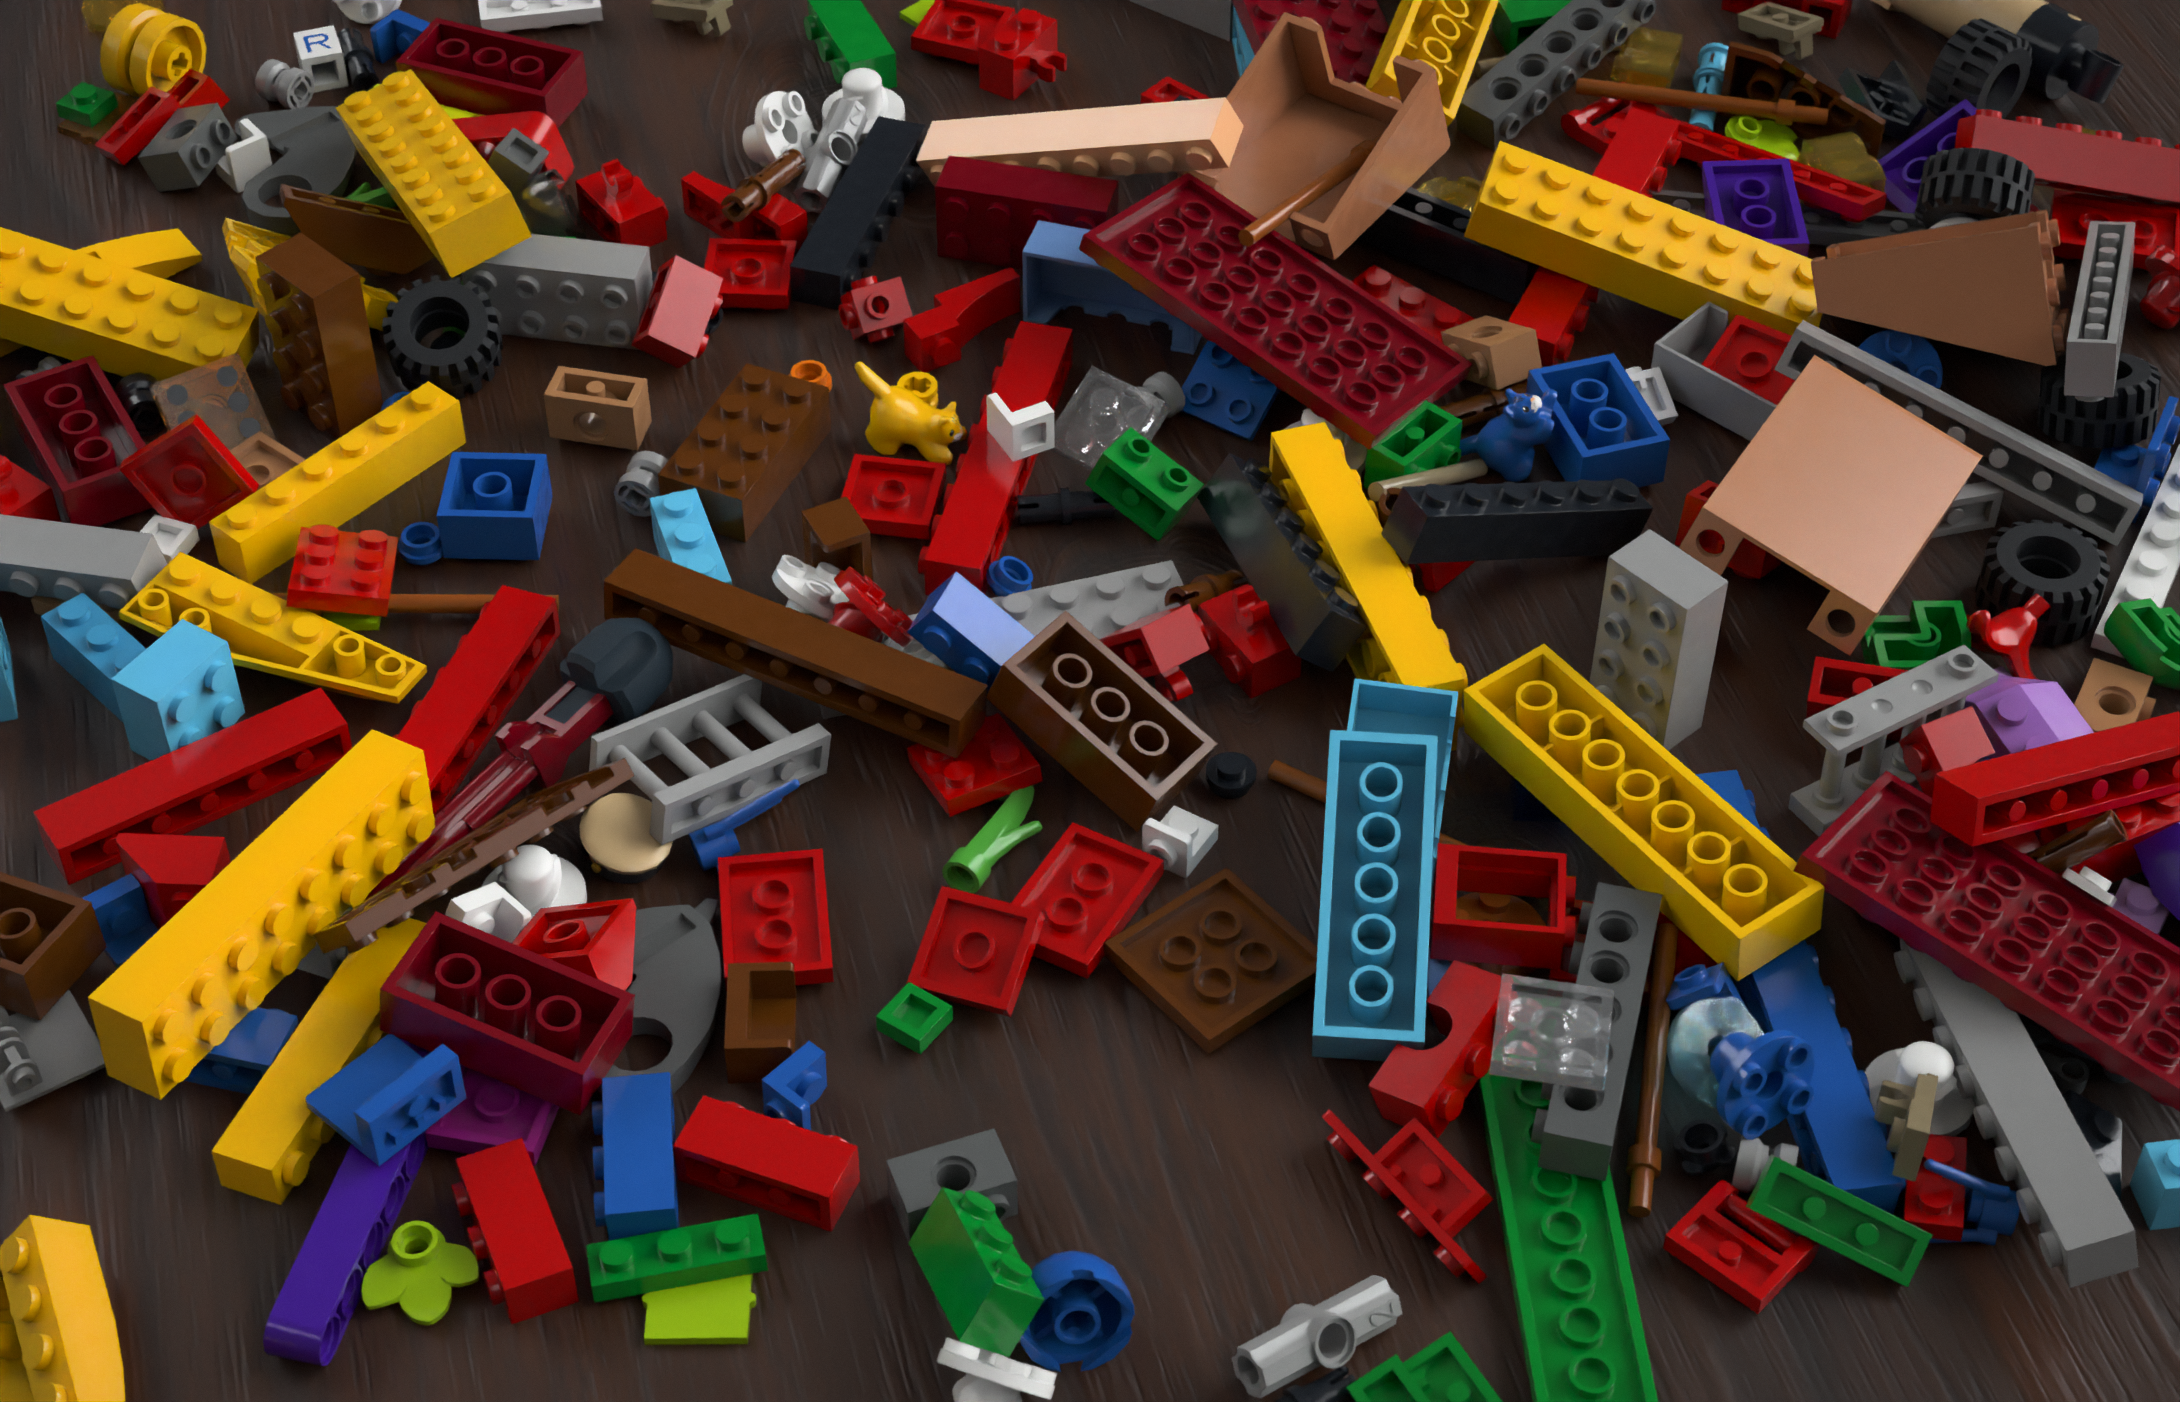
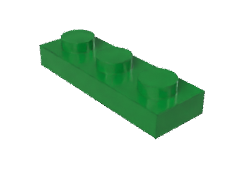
[1745,1155,1932,1287]
[586,1213,768,1303]

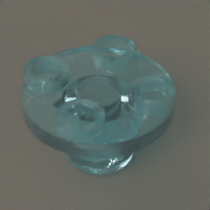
[1667,997,1764,1109]

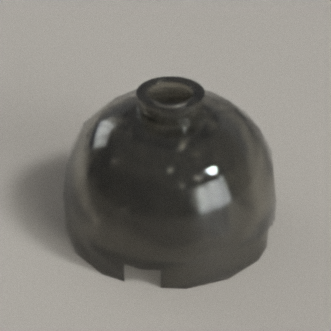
[514,169,587,239]

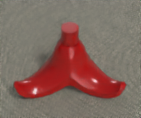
[1966,593,2050,680]

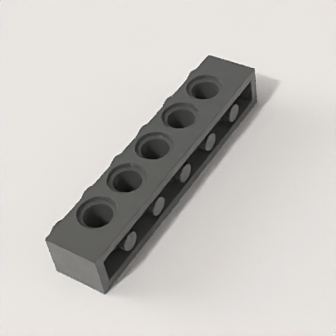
[1456,0,1656,151]
[1531,882,1662,1181]

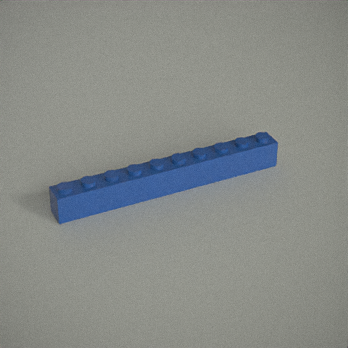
[1695,769,1906,1215]

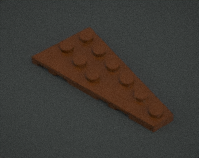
[313,758,635,954]

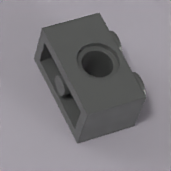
[138,103,237,192]
[886,1128,1018,1243]

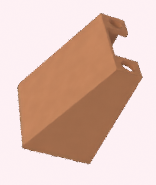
[1177,12,1451,260]
[1811,210,2071,366]
[1679,355,1983,656]

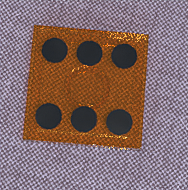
[149,353,275,451]

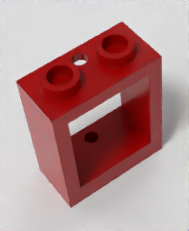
[1430,843,1576,970]

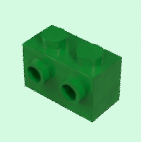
[1364,400,1463,490]
[1085,427,1204,542]

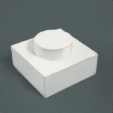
[140,514,200,563]

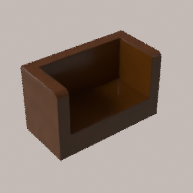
[801,497,873,580]
[724,962,797,1084]

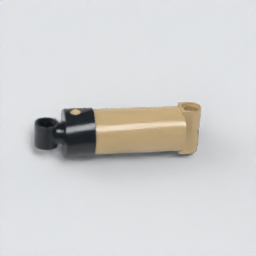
[1872,0,2124,104]

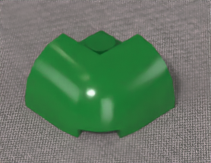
[2104,598,2180,690]
[1860,600,1971,670]

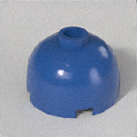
[1020,1250,1135,1372]

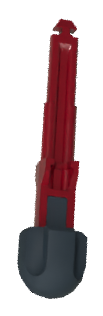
[365,618,673,901]

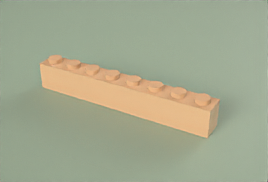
[916,97,1244,186]

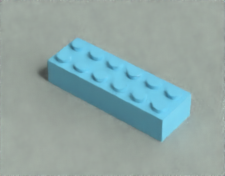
[1312,730,1438,1061]

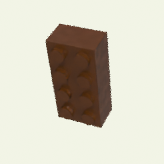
[255,232,383,439]
[658,363,831,543]
[986,610,1217,833]
[0,872,107,1020]

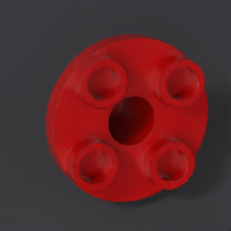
[2139,244,2180,329]
[828,566,914,648]

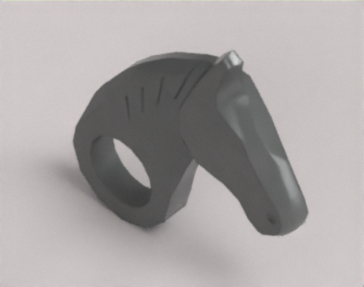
[235,106,357,234]
[597,898,722,1093]

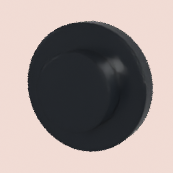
[1205,752,1257,799]

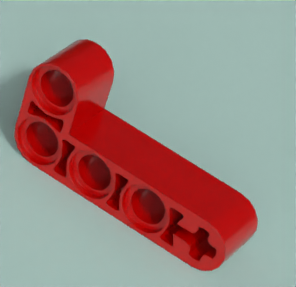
[452,111,574,203]

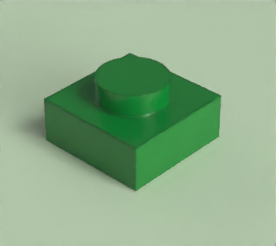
[56,82,118,128]
[876,982,953,1055]

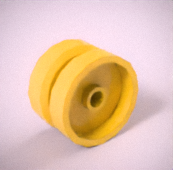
[100,3,206,97]

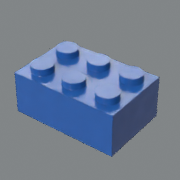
[1526,353,1670,487]

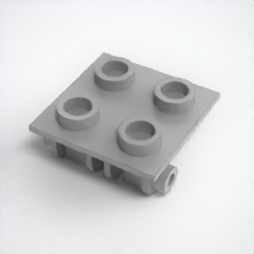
[0,990,105,1112]

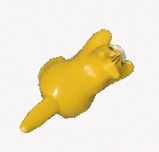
[854,362,968,465]

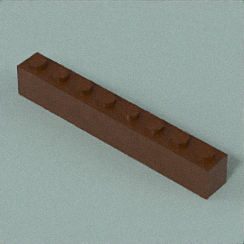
[604,548,988,758]

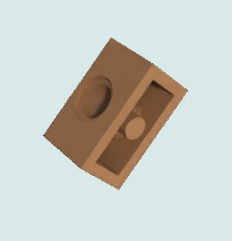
[1441,315,1542,390]
[544,366,652,451]
[2074,658,2157,733]

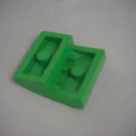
[1346,1331,1502,1402]

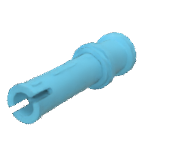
[1689,43,1728,132]

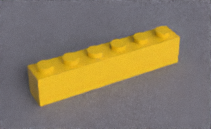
[209,381,466,585]
[211,918,427,1205]

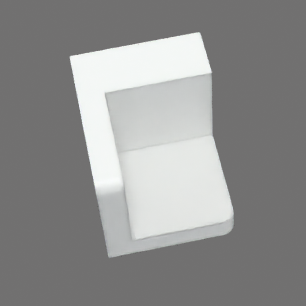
[215,118,272,193]
[986,392,1055,462]

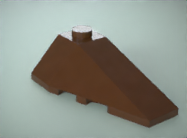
[1717,41,1886,159]

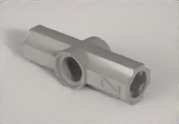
[794,97,868,214]
[1232,1275,1403,1398]

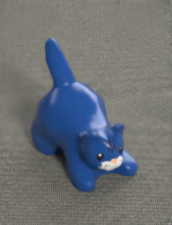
[1459,389,1557,482]

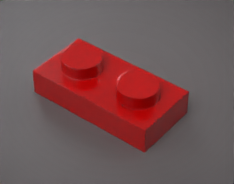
[1903,1134,1967,1242]

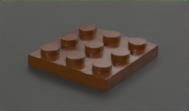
[1104,867,1317,1054]

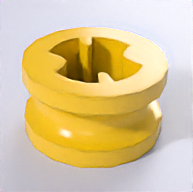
[897,372,938,408]

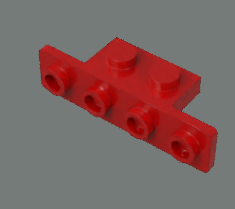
[1321,1109,1493,1284]

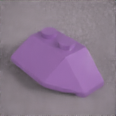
[1964,675,2094,840]

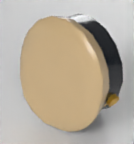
[580,793,673,884]

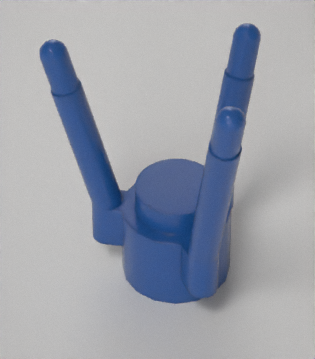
[688,779,800,874]
[1924,1159,2020,1246]

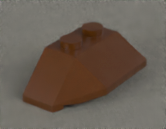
[279,184,435,277]

